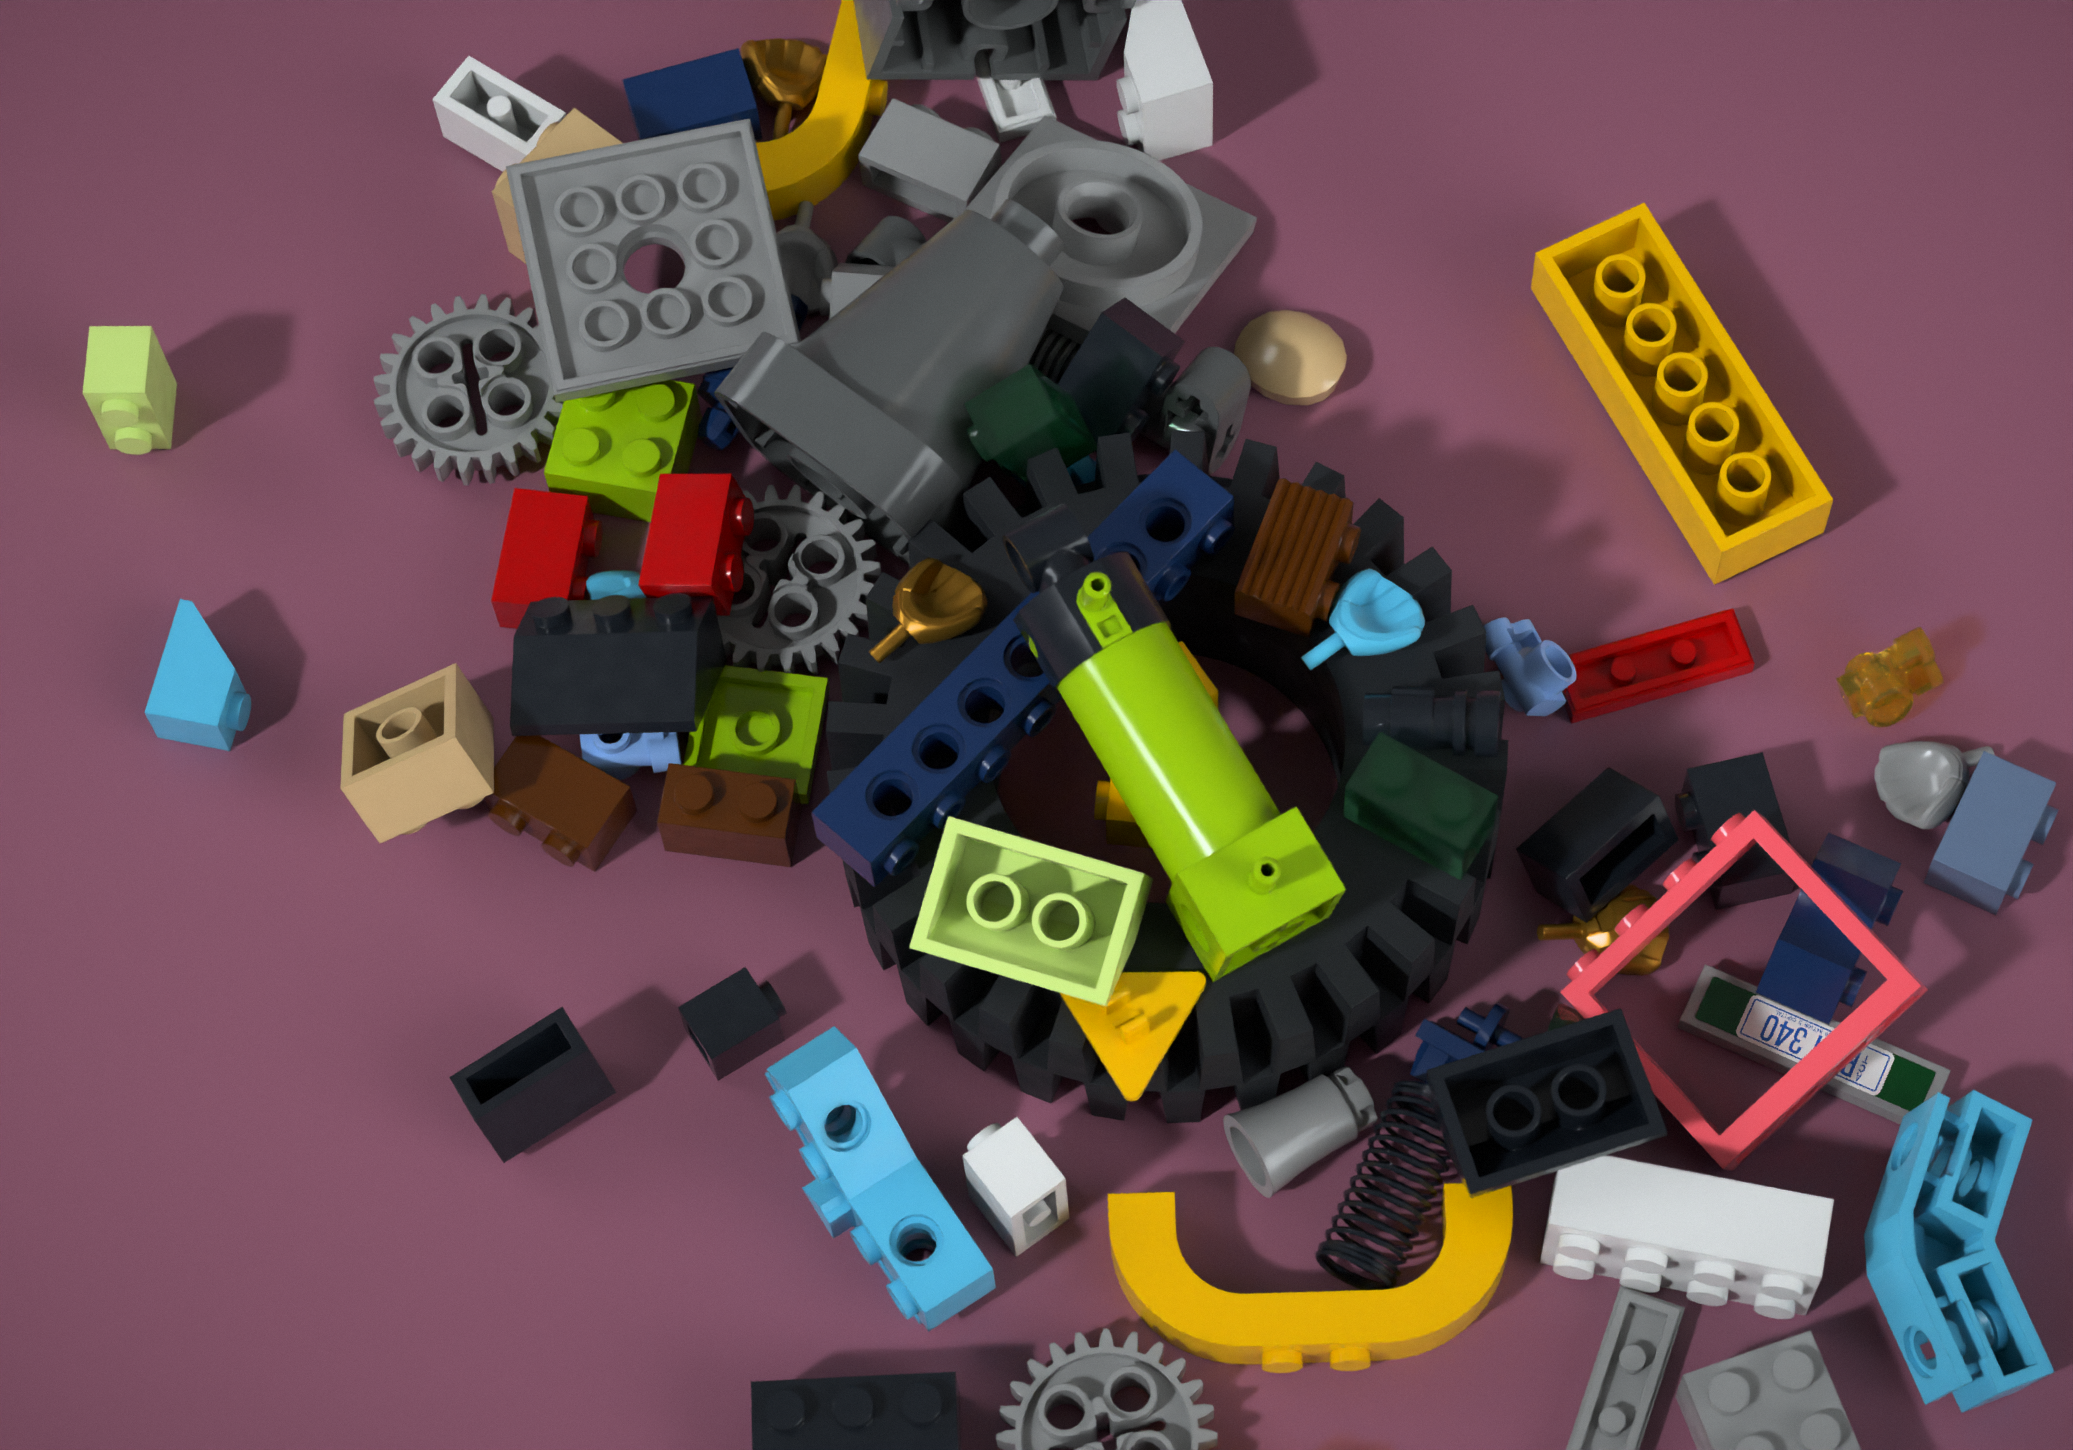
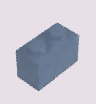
[1924,751,2059,915]

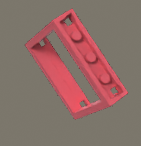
[1560,810,1928,1171]

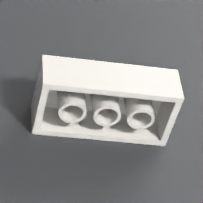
[1540,1155,1834,1319]

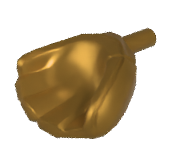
[740,38,828,140]
[869,557,988,664]
[1537,884,1669,976]

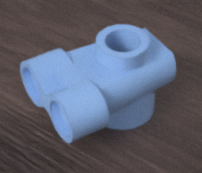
[1484,617,1577,716]
[579,732,682,780]

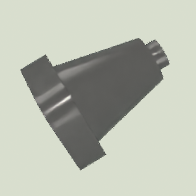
[714,199,1065,566]

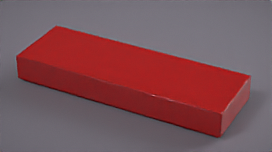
[1562,608,1755,724]

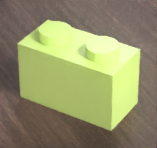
[83,326,177,455]

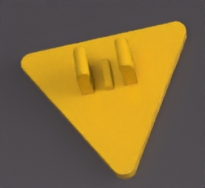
[1059,971,1206,1101]

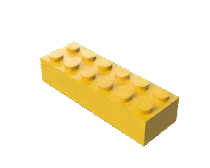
[1531,203,1833,585]

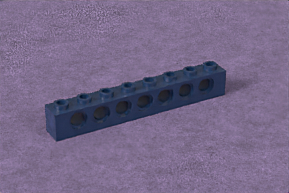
[811,450,1235,887]

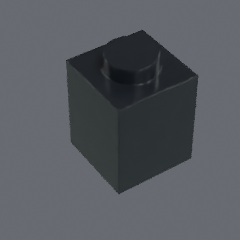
[678,967,787,1081]

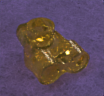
[1835,626,1944,727]

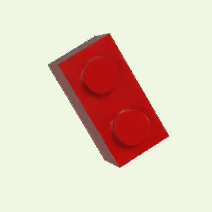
[638,473,754,616]
[491,488,603,629]

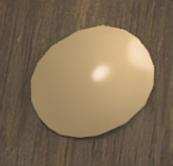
[1234,310,1347,405]

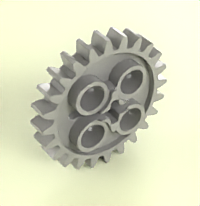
[373,294,564,485]
[717,485,882,676]
[996,1329,1217,1450]

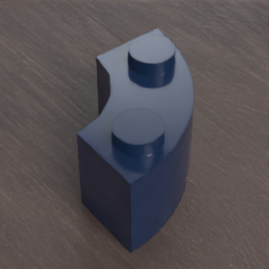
[1756,832,1903,1024]

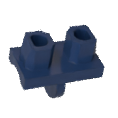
[1410,1003,1524,1084]

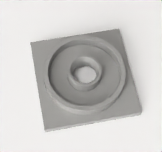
[964,115,1257,345]
[506,119,801,403]

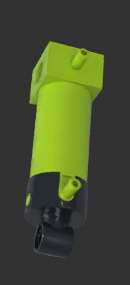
[1002,503,1346,982]

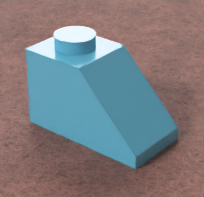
[144,599,251,751]

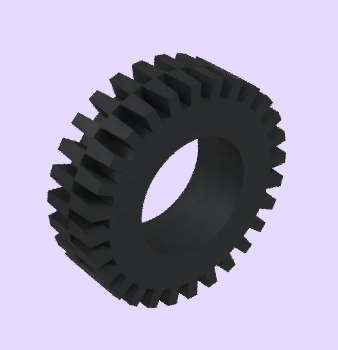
[826,430,1508,1124]

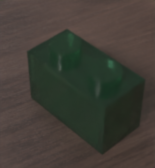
[964,364,1097,482]
[1344,732,1498,880]

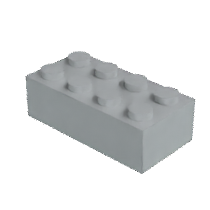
[1675,1330,1861,1450]

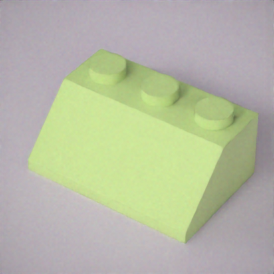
[909,816,1153,1006]

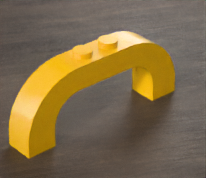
[756,0,888,221]
[1108,1183,1513,1373]

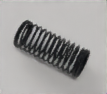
[1315,1080,1451,1290]

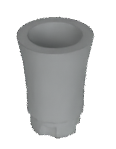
[1223,1066,1378,1198]

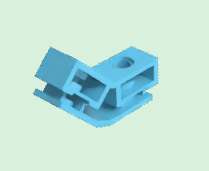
[765,1026,996,1332]
[1864,1090,2055,1413]

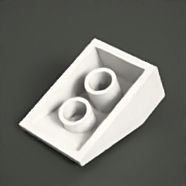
[1116,0,1213,161]

